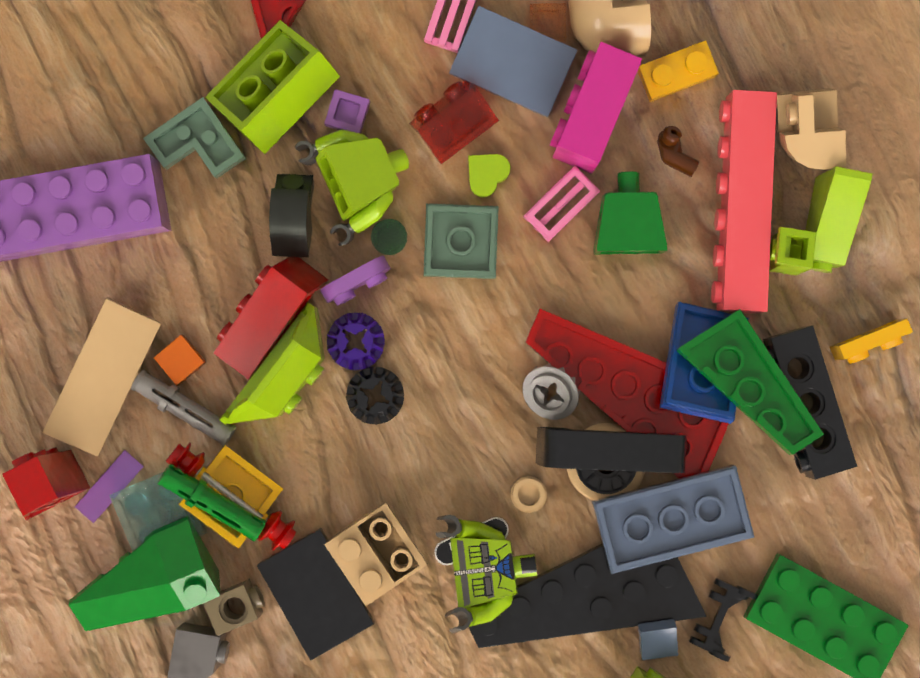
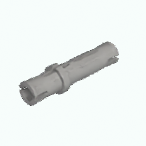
[131,370,237,446]

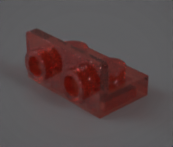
[409,81,499,164]

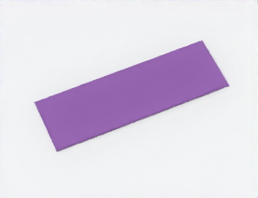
[75,450,144,523]

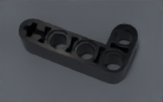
[536,427,686,473]

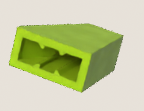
[801,166,873,273]

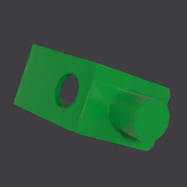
[593,171,667,255]

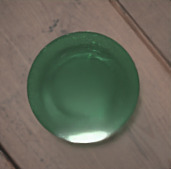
[371,219,407,255]

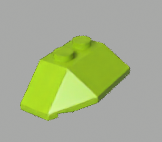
[219,302,325,424]

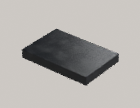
[257,528,375,661]

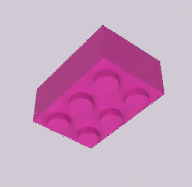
[550,42,642,174]

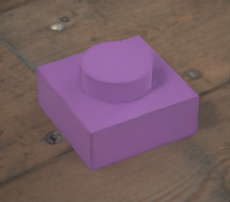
[324,89,370,134]

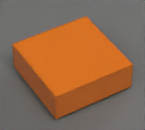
[153,335,207,386]

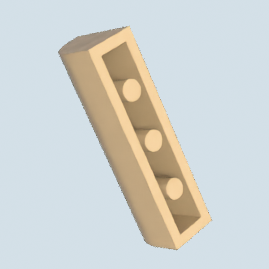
[42,298,161,457]

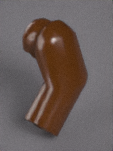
[657,126,699,177]

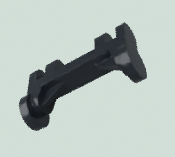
[689,578,757,662]

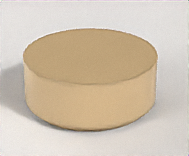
[510,475,547,513]

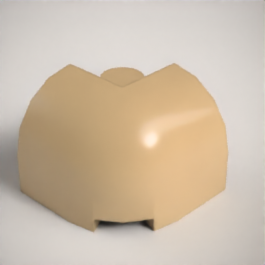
[568,0,651,56]
[777,88,847,170]

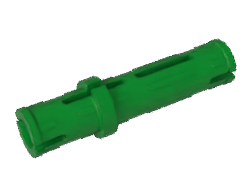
[157,463,266,542]

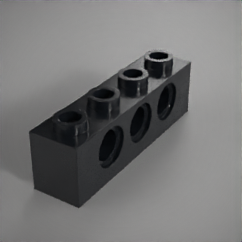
[763,325,857,480]

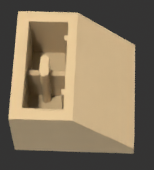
[324,502,428,606]

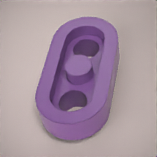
[320,255,391,306]

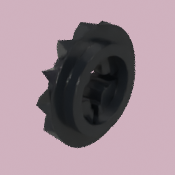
[346,367,404,425]

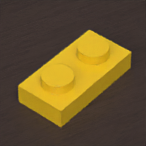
[638,40,719,102]
[829,318,913,364]

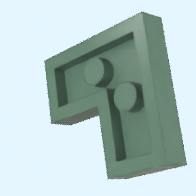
[143,97,246,179]

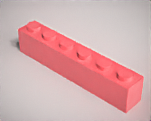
[711,90,777,313]

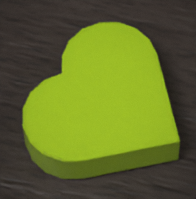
[468,154,511,198]

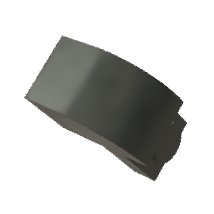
[269,174,314,257]

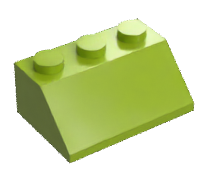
[205,20,340,154]

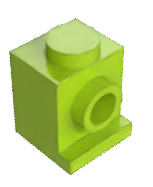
[769,227,816,276]

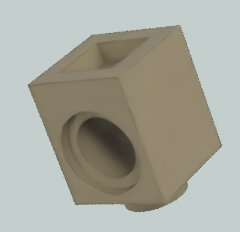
[203,579,265,636]

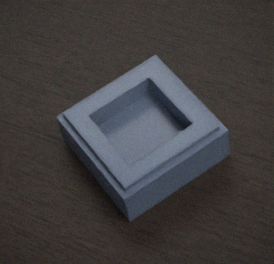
[638,619,678,660]

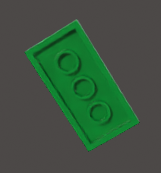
[743,553,909,678]

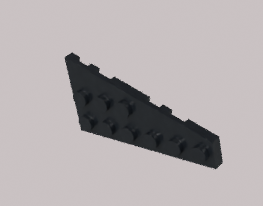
[469,543,707,648]

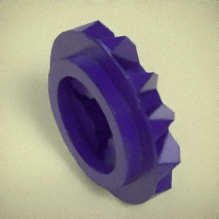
[327,313,385,370]

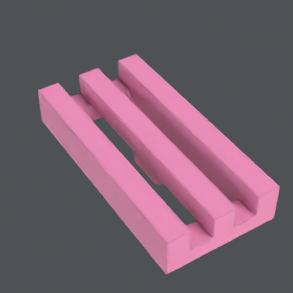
[424,0,476,53]
[523,165,600,242]

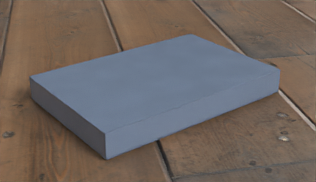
[449,6,578,118]

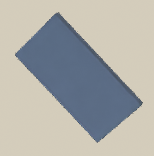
[592,465,754,574]

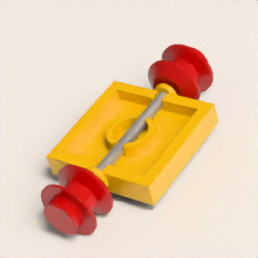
[166,442,297,551]

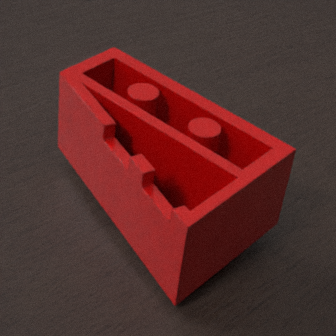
[214,257,329,380]
[2,447,90,521]

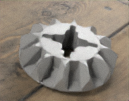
[523,363,581,420]

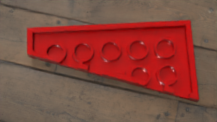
[525,309,729,479]

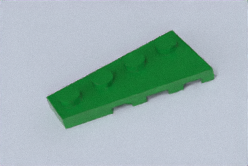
[676,309,824,455]

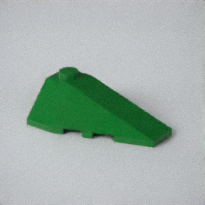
[68,516,220,631]

